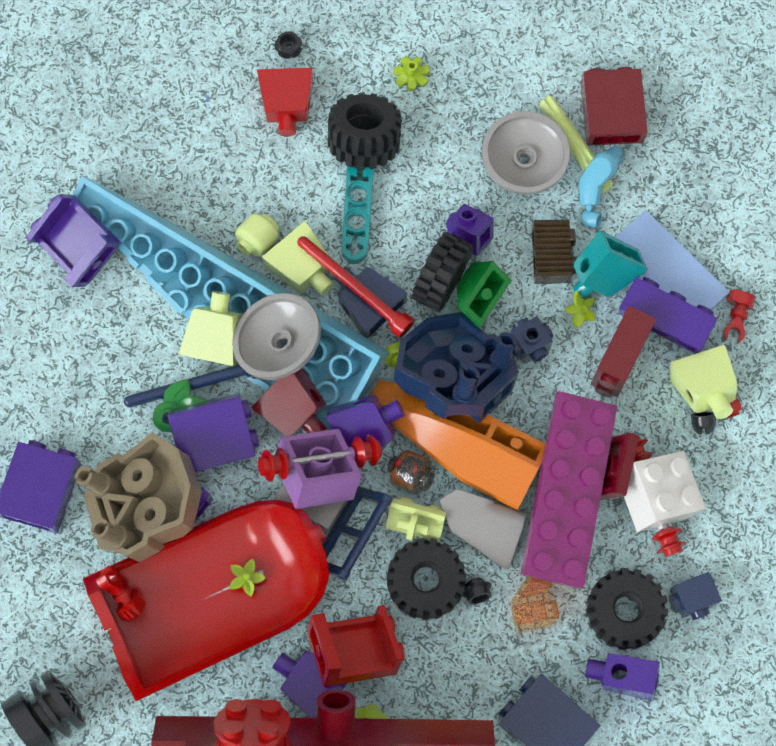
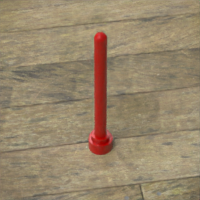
[297,236,415,339]

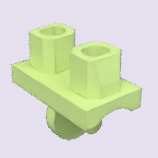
[385,496,446,542]

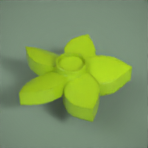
[564,292,595,328]
[229,559,266,597]

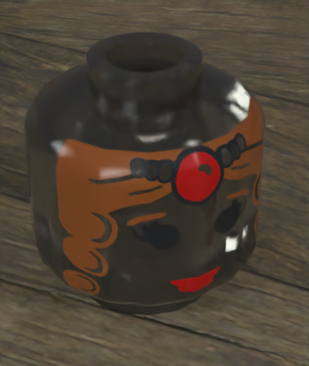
[387,450,435,495]

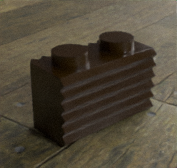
[532,219,577,284]

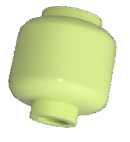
[235,213,279,257]

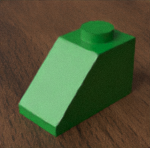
[457,261,512,327]

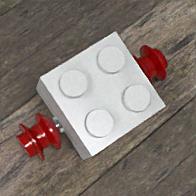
[624,436,706,558]

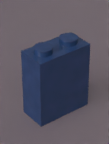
[498,673,601,746]

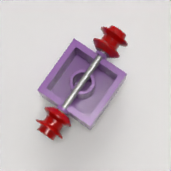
[258,429,382,509]

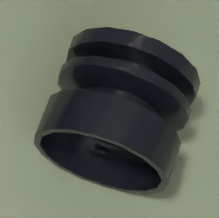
[1,670,87,746]

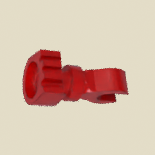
[722,289,756,344]
[96,566,146,622]

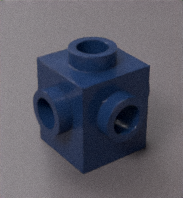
[510,316,553,364]

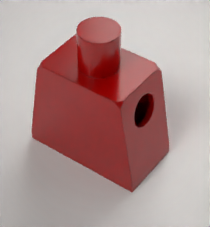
[257,68,313,137]

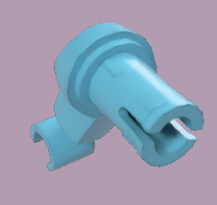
[579,146,625,228]

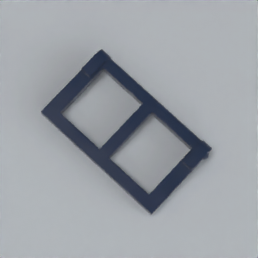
[322,486,393,581]

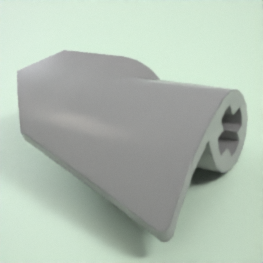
[440,489,526,569]

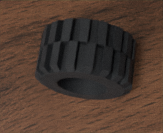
[327,92,402,170]

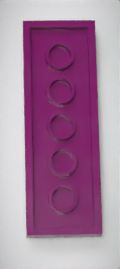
[520,391,617,589]

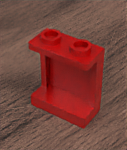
[307,605,405,687]

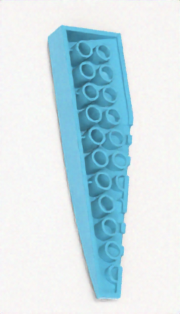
[73,176,390,430]

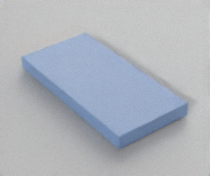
[615,210,730,310]

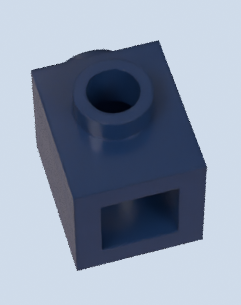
[668,572,722,621]

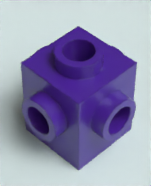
[446,204,494,256]

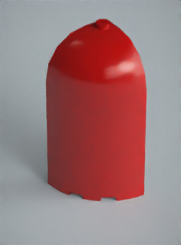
[83,500,329,701]

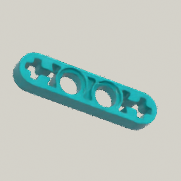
[341,166,374,264]

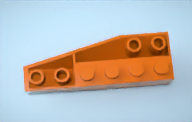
[370,379,545,510]

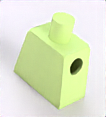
[262,221,334,296]
[179,291,243,366]
[670,345,737,419]

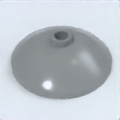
[482,111,570,195]
[232,293,321,380]

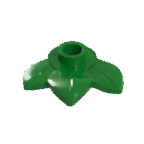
[153,379,209,432]

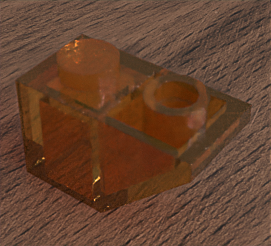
[510,577,559,634]

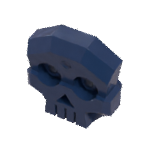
[394,312,519,423]

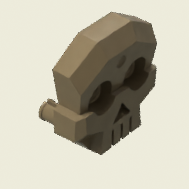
[75,432,202,562]

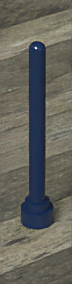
[124,365,256,408]

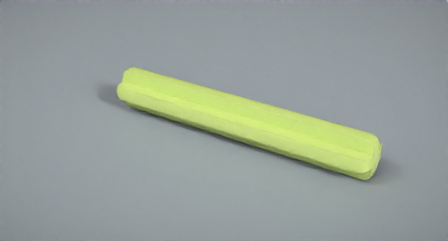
[539,96,613,194]

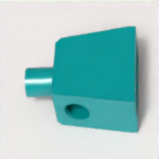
[573,231,648,299]

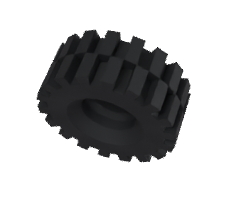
[411,232,473,312]
[387,538,466,620]
[586,568,668,650]

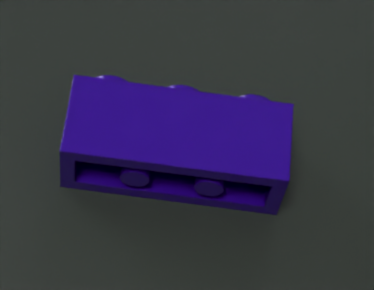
[618,277,718,354]

